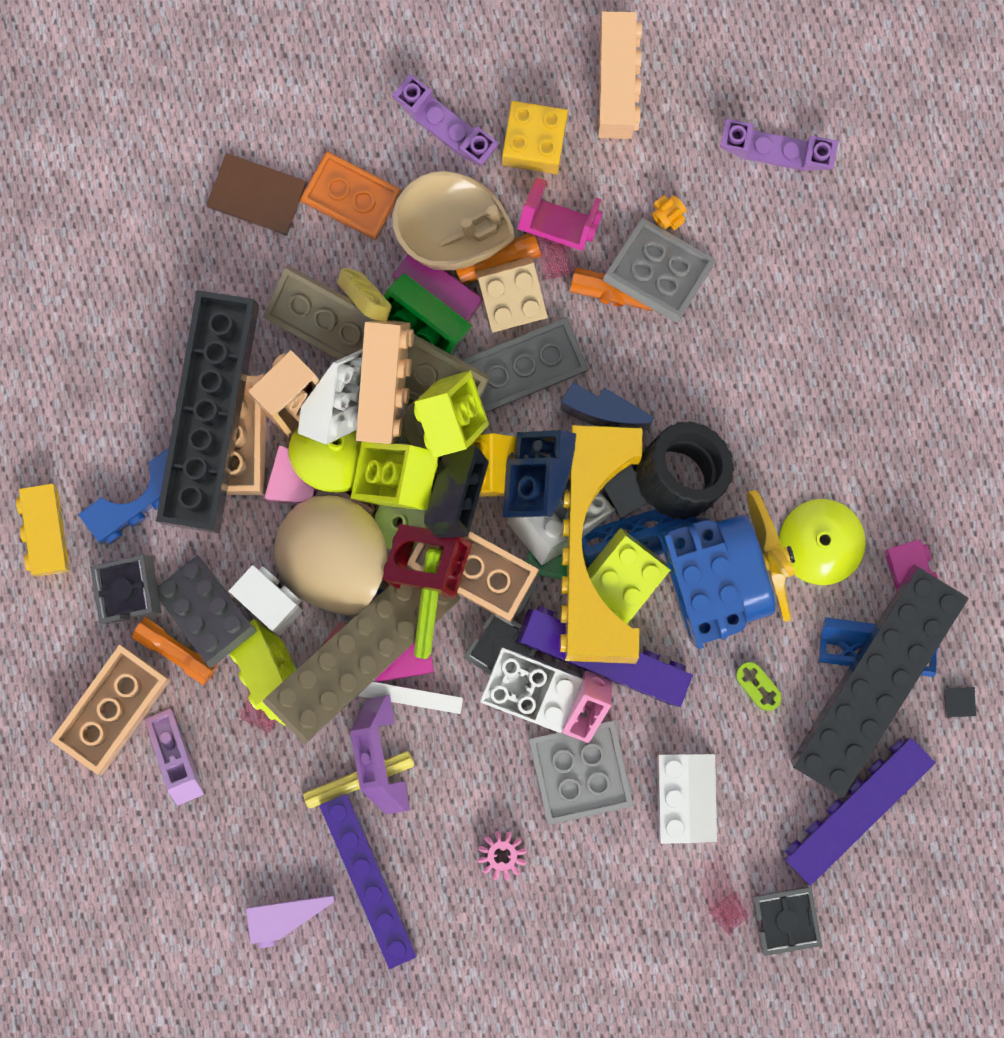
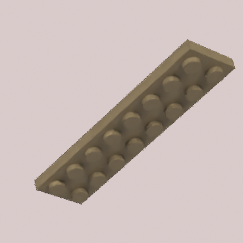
[263,265,491,401]
[263,568,461,744]

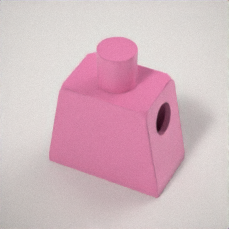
[264,445,319,505]
[562,671,612,743]

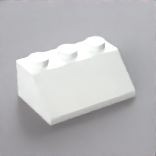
[657,754,717,844]

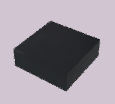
[944,687,976,718]

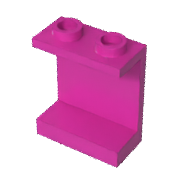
[517,178,603,251]

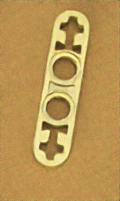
[337,268,392,321]

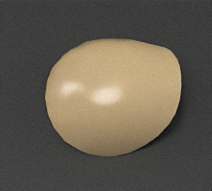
[392,171,515,270]
[273,495,387,615]

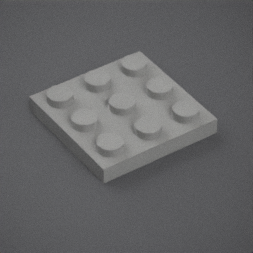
[603,218,716,323]
[529,720,633,825]

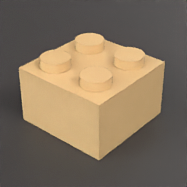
[475,257,548,333]

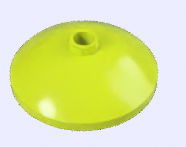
[288,428,364,493]
[779,499,866,585]

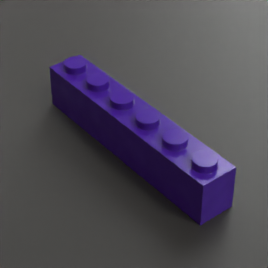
[515,606,693,707]
[783,737,936,886]
[319,794,417,969]

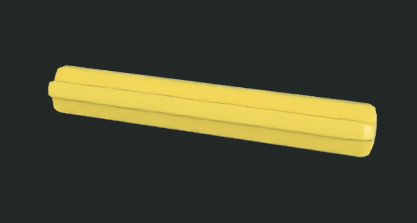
[303,751,414,808]

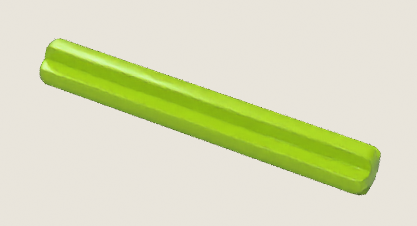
[414,548,443,659]

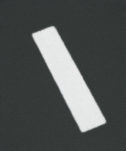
[358,682,463,714]

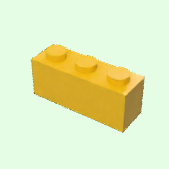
[16,484,70,577]

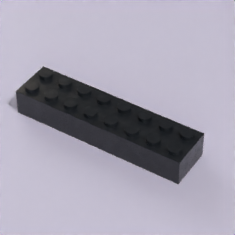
[156,290,260,534]
[790,564,969,798]

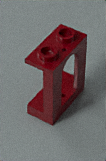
[382,524,472,599]

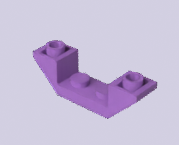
[392,74,499,167]
[720,119,839,171]
[350,695,410,814]

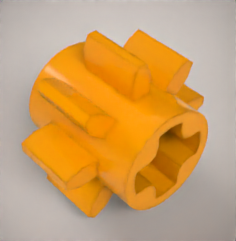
[651,194,687,231]

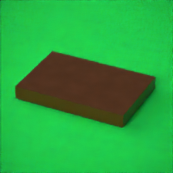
[206,153,307,235]

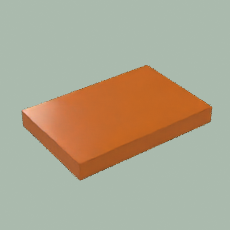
[300,151,402,241]

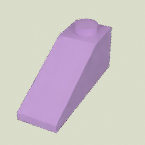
[144,708,205,806]
[246,895,336,948]

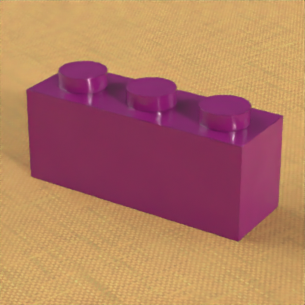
[392,254,482,322]

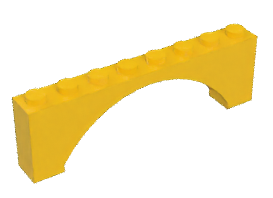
[560,425,642,664]

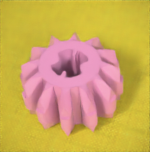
[478,831,527,881]

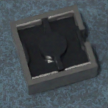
[90,555,162,624]
[463,613,537,675]
[751,886,822,956]

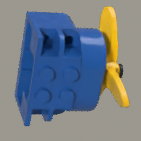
[657,490,795,649]

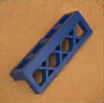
[582,509,696,568]
[819,617,939,677]

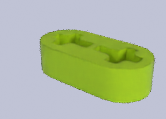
[736,662,781,711]

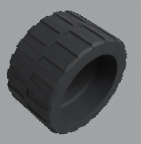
[636,421,734,519]

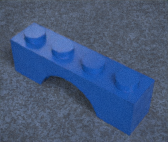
[78,448,169,545]

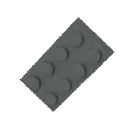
[462,317,589,414]
[158,555,257,668]

